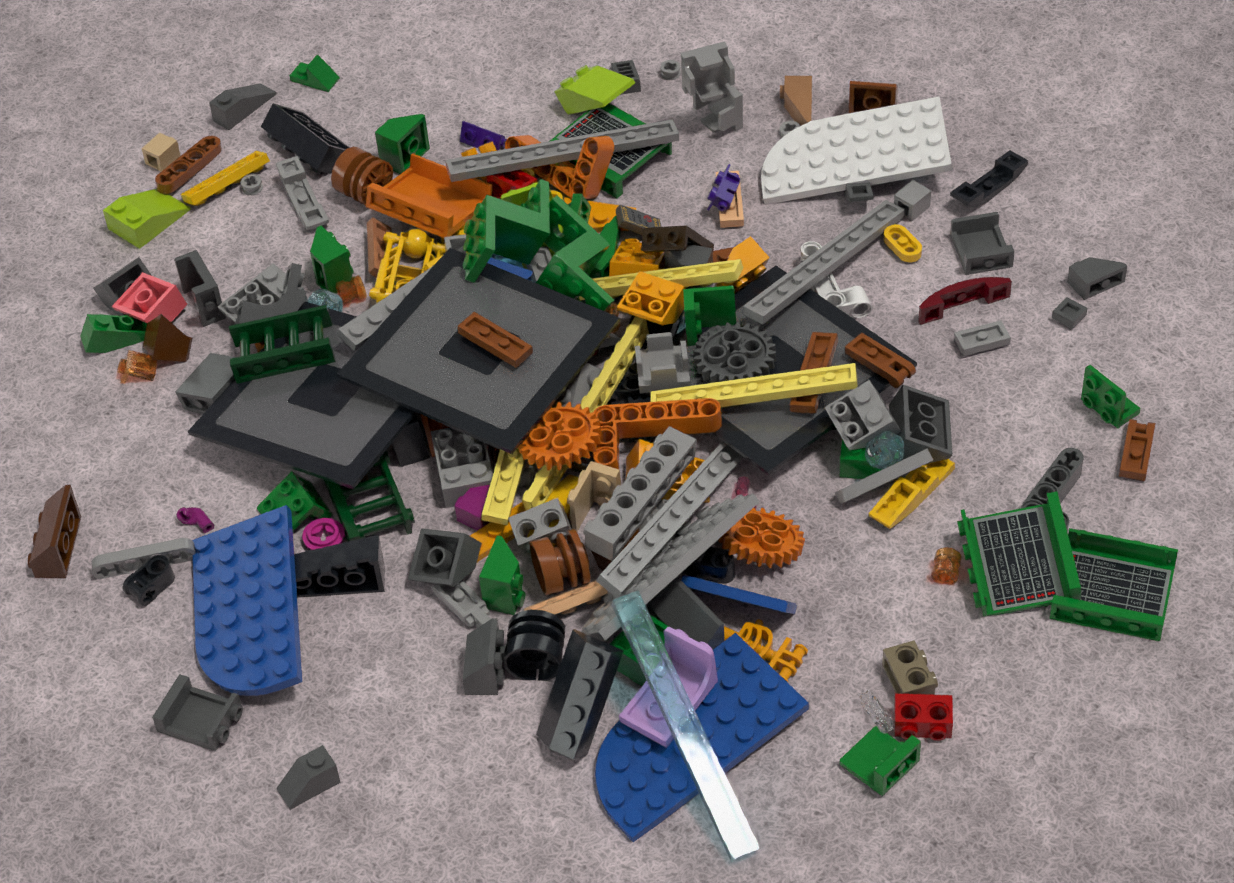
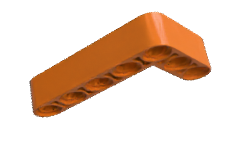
[505,135,614,199]
[593,398,722,469]

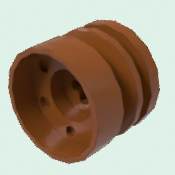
[331,146,393,206]
[529,529,590,596]

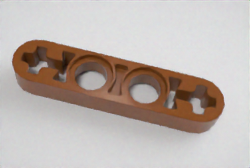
[155,136,222,194]

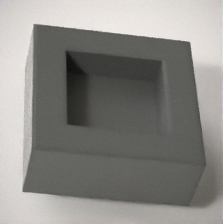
[1052,297,1088,329]

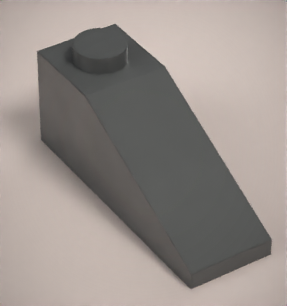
[209,83,277,130]

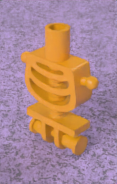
[724,619,808,682]

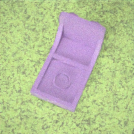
[619,627,718,748]

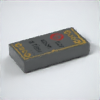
[616,204,661,235]

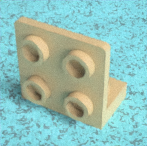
[567,461,621,532]

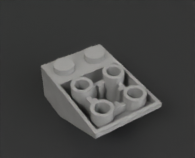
[218,264,309,323]
[431,427,493,508]

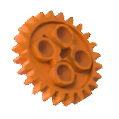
[518,402,602,471]
[718,508,805,568]

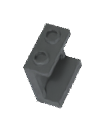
[950,212,1015,275]
[174,250,226,327]
[175,353,236,414]
[152,674,243,751]

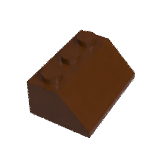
[28,485,82,578]

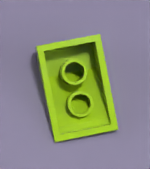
[554,65,635,114]
[103,189,191,249]

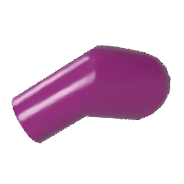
[176,507,215,533]

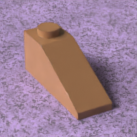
[780,76,812,126]

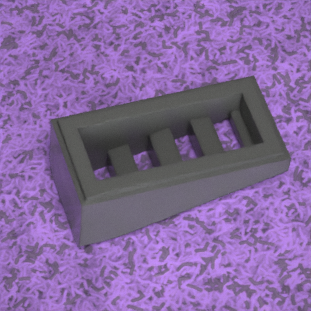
[611,60,641,95]

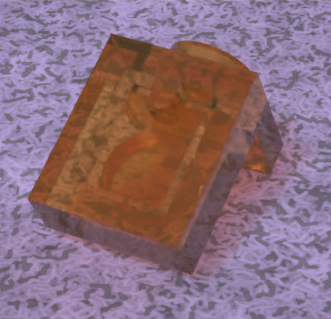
[117,350,157,384]

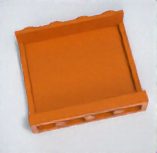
[366,154,493,238]

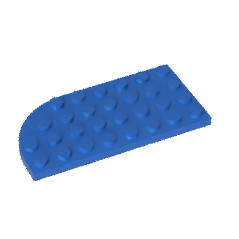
[192,505,303,696]
[595,633,809,842]

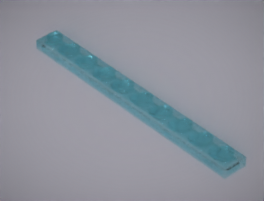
[611,591,759,862]

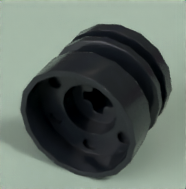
[504,610,566,681]

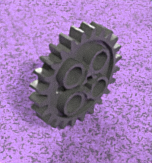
[693,322,776,383]

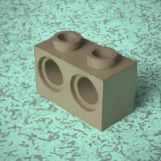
[882,640,938,695]

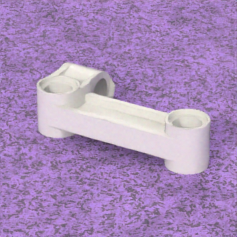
[800,241,872,319]

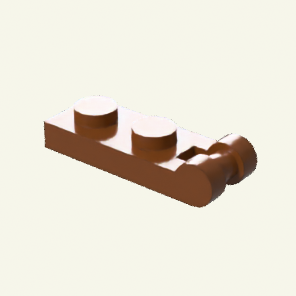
[845,333,916,388]
[1119,419,1156,481]

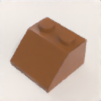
[849,81,898,113]

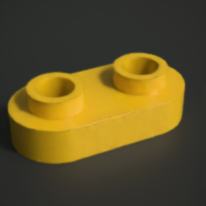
[884,224,922,262]

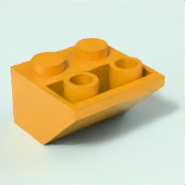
[617,271,685,325]

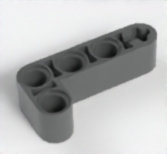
[1021,448,1084,533]

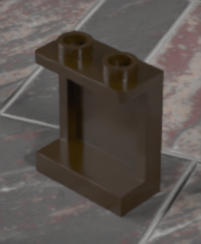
[641,225,714,266]

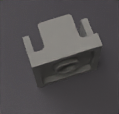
[681,41,735,102]
[693,83,743,133]
[635,332,690,394]

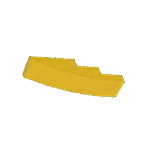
[868,459,955,529]

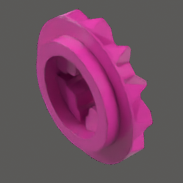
[302,518,345,550]

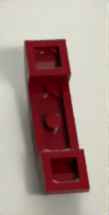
[918,277,1012,325]

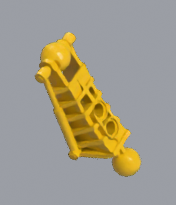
[369,229,445,304]

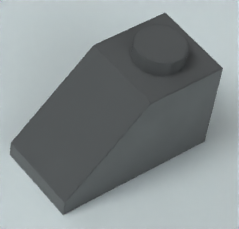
[1067,257,1127,300]
[277,745,341,810]

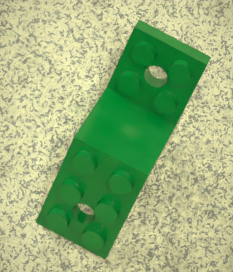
[463,179,550,283]
[536,195,614,312]

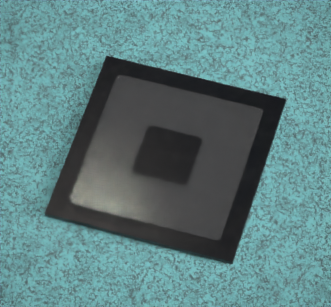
[337,248,620,454]
[629,265,917,476]
[188,302,417,489]

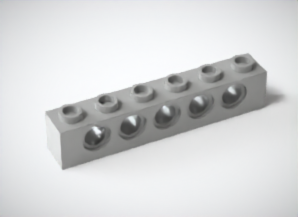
[583,426,696,561]

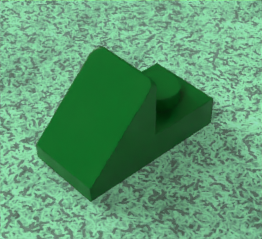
[289,55,340,92]

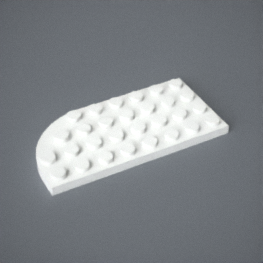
[761,97,953,204]

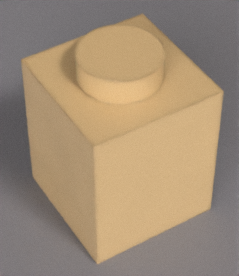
[141,133,181,171]

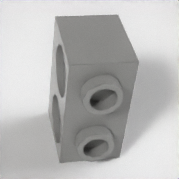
[508,498,571,554]

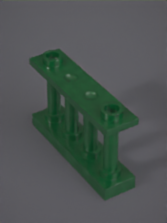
[229,305,336,384]
[323,451,415,542]

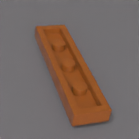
[789,332,838,414]

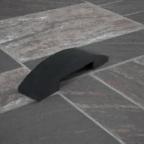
[950,150,1028,207]

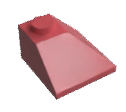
[112,272,187,323]

